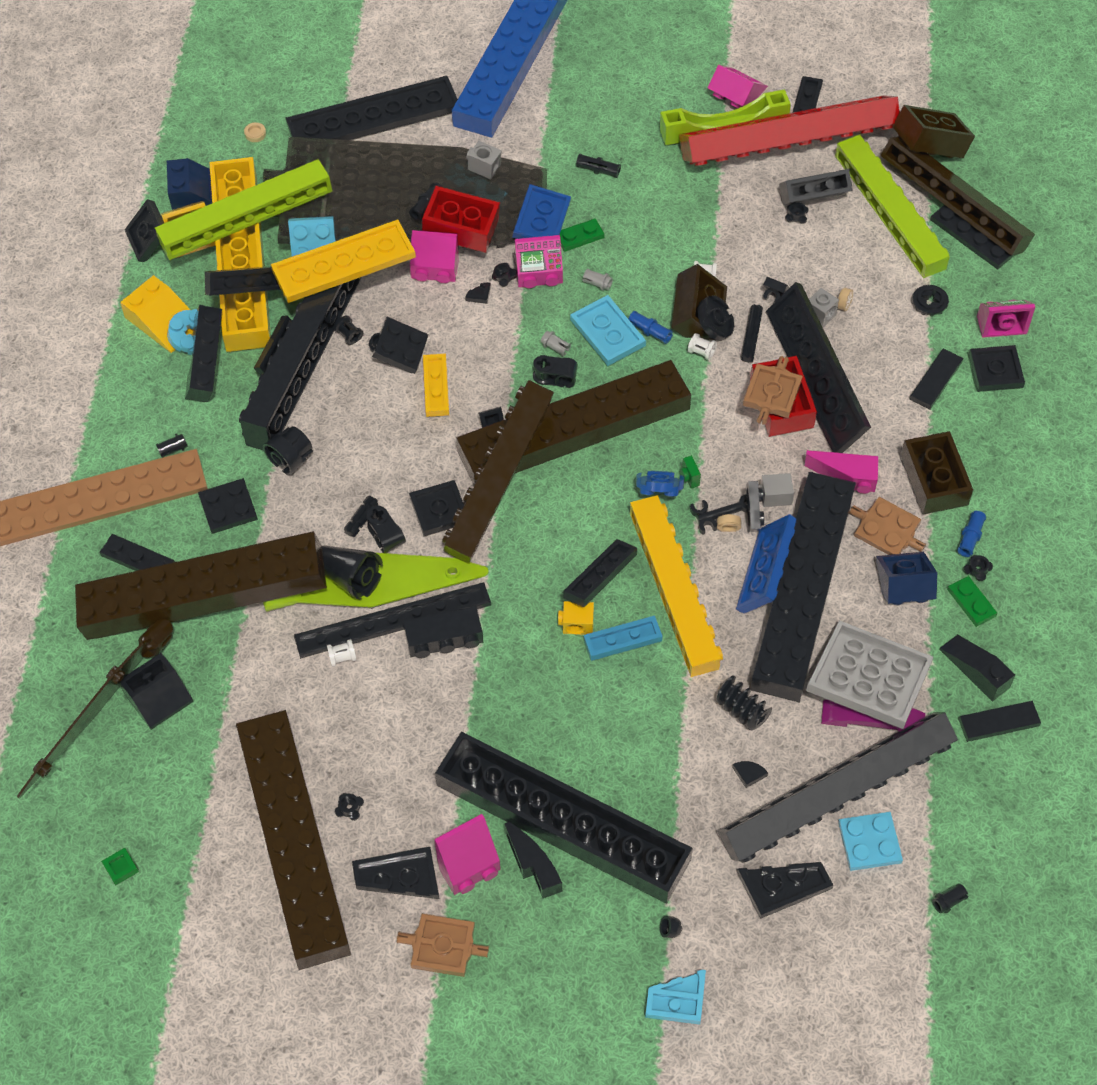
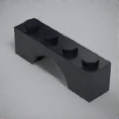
[185,305,222,402]

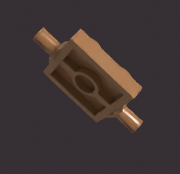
[743,356,802,425]
[849,497,926,555]
[397,914,489,977]

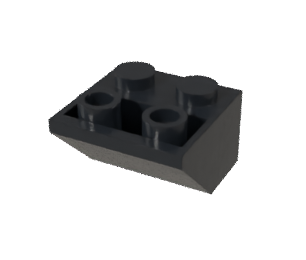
[119,653,194,730]

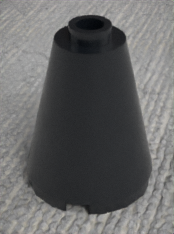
[322,545,383,600]

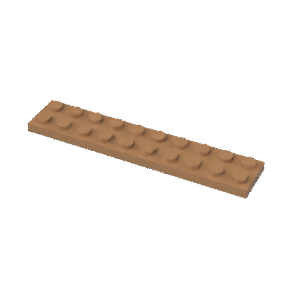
[0,449,208,546]

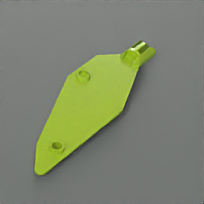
[263,553,489,612]

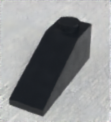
[939,634,1015,702]

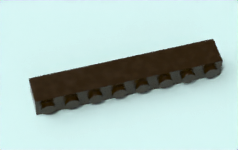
[880,136,1035,255]
[442,380,554,564]

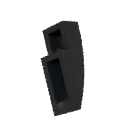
[504,822,563,899]

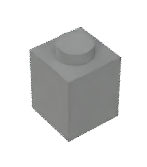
[758,473,794,507]

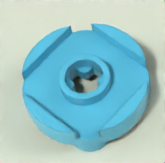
[167,309,197,355]

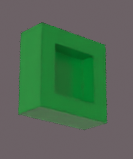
[680,455,701,489]
[101,848,139,886]

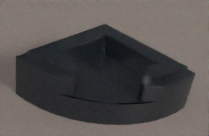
[465,282,491,304]
[732,761,768,788]

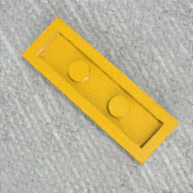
[423,353,449,417]

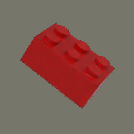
[422,186,500,253]
[750,356,817,437]

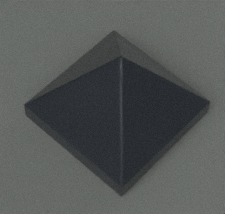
[478,406,504,428]

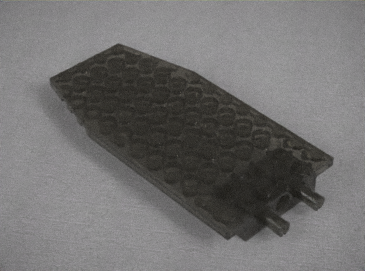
[263,137,547,253]

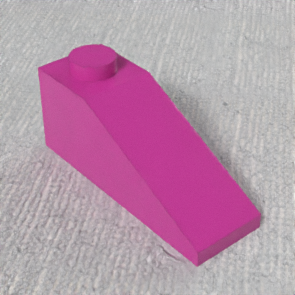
[804,450,879,494]

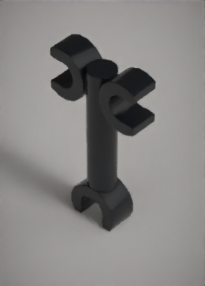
[690,494,747,535]

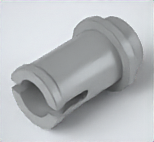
[583,269,613,291]
[541,331,571,357]

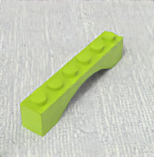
[660,89,791,145]

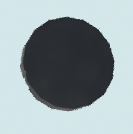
[697,295,735,341]

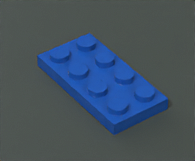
[736,514,797,613]

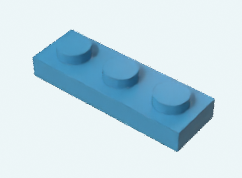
[584,616,663,661]

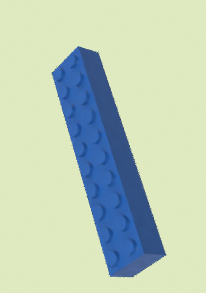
[452,0,568,138]

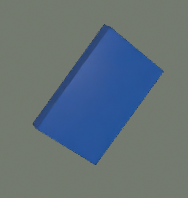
[512,184,571,239]

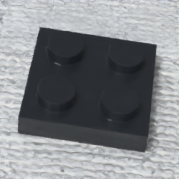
[125,199,164,262]
[372,316,429,374]
[969,345,1025,392]
[198,478,258,534]
[409,480,464,536]

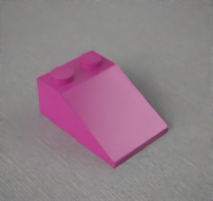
[434,814,501,895]

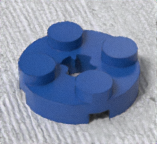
[636,471,684,496]

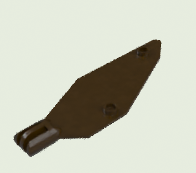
[17,619,173,799]

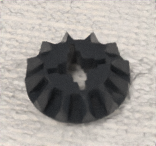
[912,285,949,316]

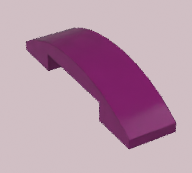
[821,699,925,732]

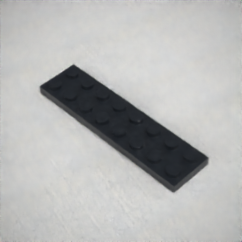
[285,76,458,154]
[766,282,871,453]

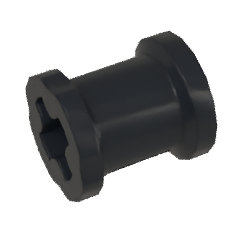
[334,315,364,345]

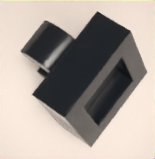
[763,277,790,302]

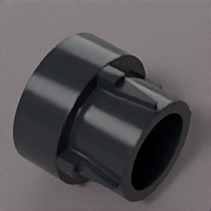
[263,426,313,475]

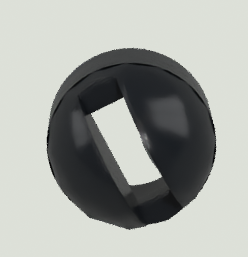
[660,916,683,938]

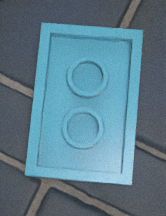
[570,295,646,366]

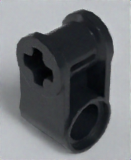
[533,355,578,388]
[366,505,406,554]

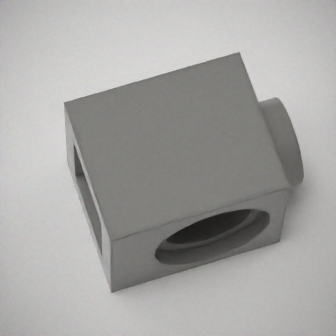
[466,141,502,179]
[809,288,839,328]

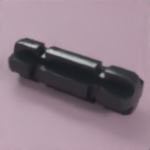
[344,495,378,537]

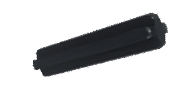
[741,304,763,363]

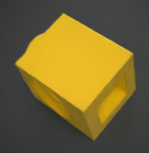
[558,601,594,635]

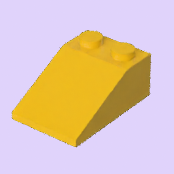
[120,275,193,353]

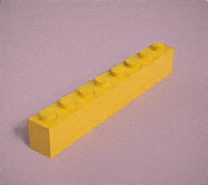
[630,495,723,677]

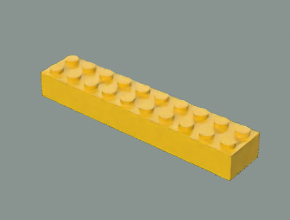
[209,157,271,352]

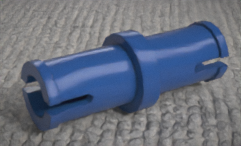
[628,311,673,344]
[957,511,986,557]

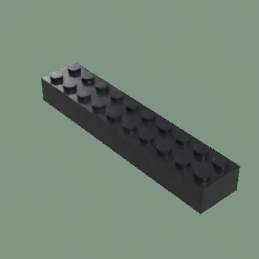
[239,277,362,451]
[751,472,856,703]
[435,731,693,904]

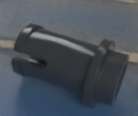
[156,433,188,458]
[932,883,968,913]

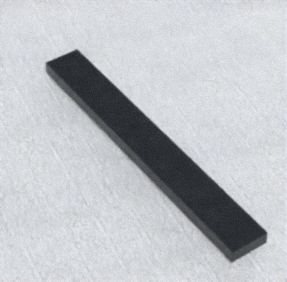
[294,582,491,659]

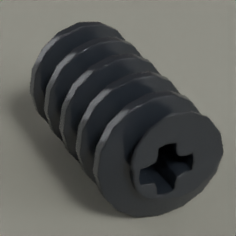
[716,675,772,731]

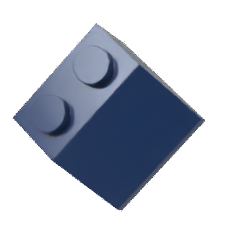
[166,158,212,210]
[876,552,938,605]

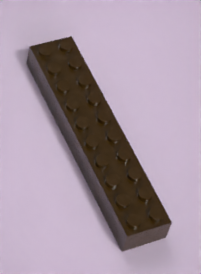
[456,360,691,486]
[75,531,327,640]
[236,710,351,970]

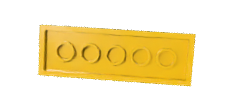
[271,220,416,303]

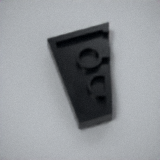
[352,847,440,899]
[737,862,833,919]

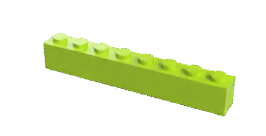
[835,135,950,279]
[155,159,332,260]

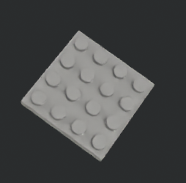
[806,620,934,729]

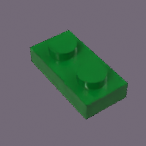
[560,218,605,252]
[947,576,997,627]

